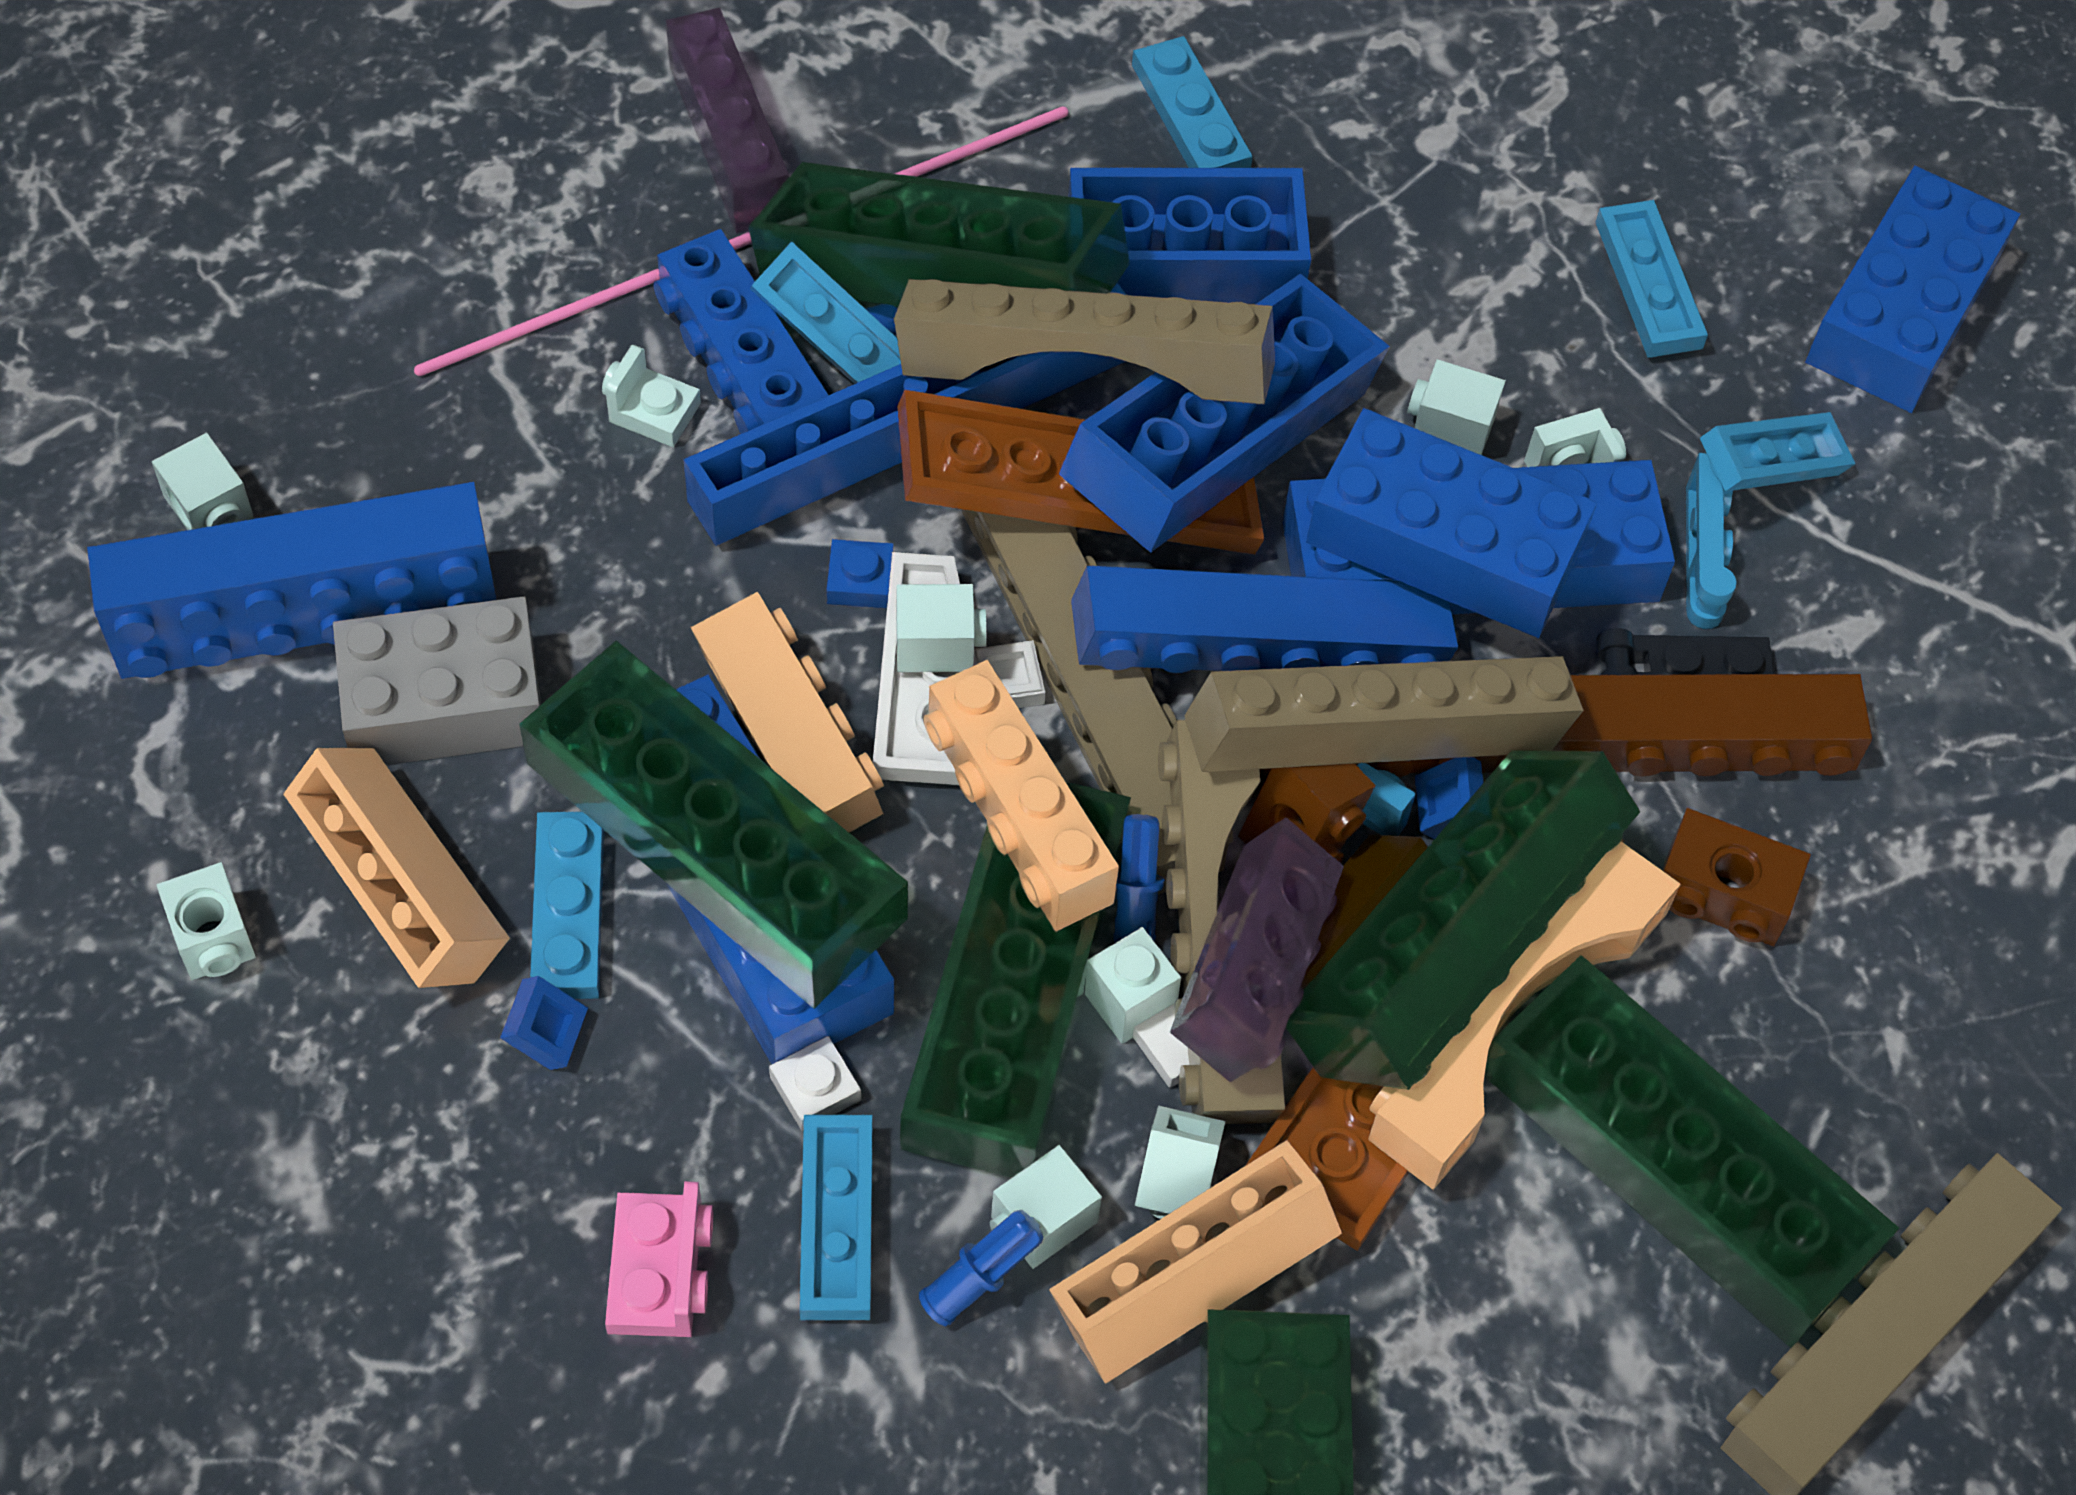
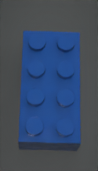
[1805,165,2020,413]
[1067,168,1311,304]
[1306,408,1597,638]

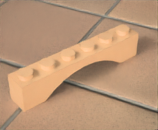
[1368,838,1680,1190]

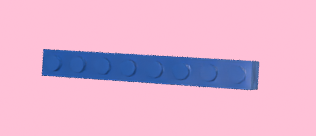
[683,272,1126,546]

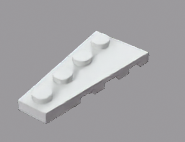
[873,552,977,785]

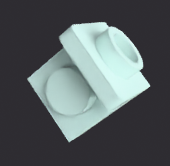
[602,345,701,447]
[1524,408,1626,467]

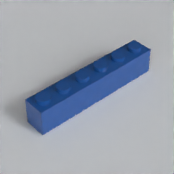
[1071,566,1458,673]

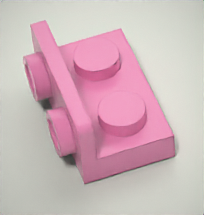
[605,1181,713,1337]

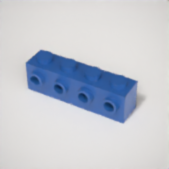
[653,229,829,434]

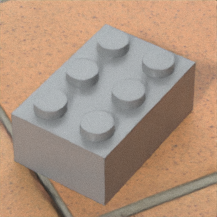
[333,596,546,765]

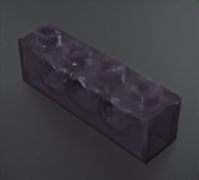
[1170,818,1344,1082]

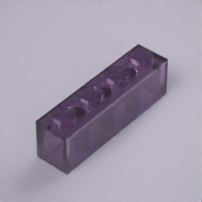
[666,7,791,233]

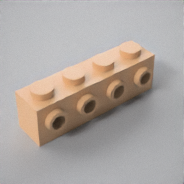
[691,592,884,851]
[923,660,1119,932]
[284,748,510,988]
[1049,1140,1342,1384]

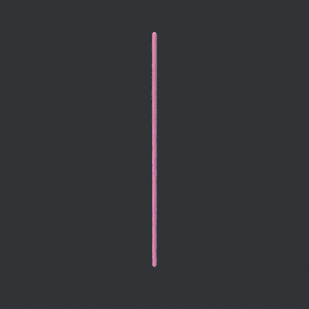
[414,106,1069,376]

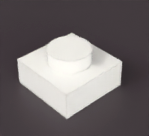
[769,1036,861,1131]

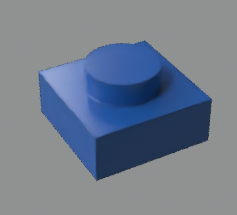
[827,539,893,608]
[1415,757,1487,840]
[500,976,588,1070]

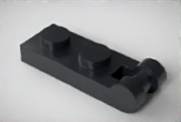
[1596,628,1774,675]

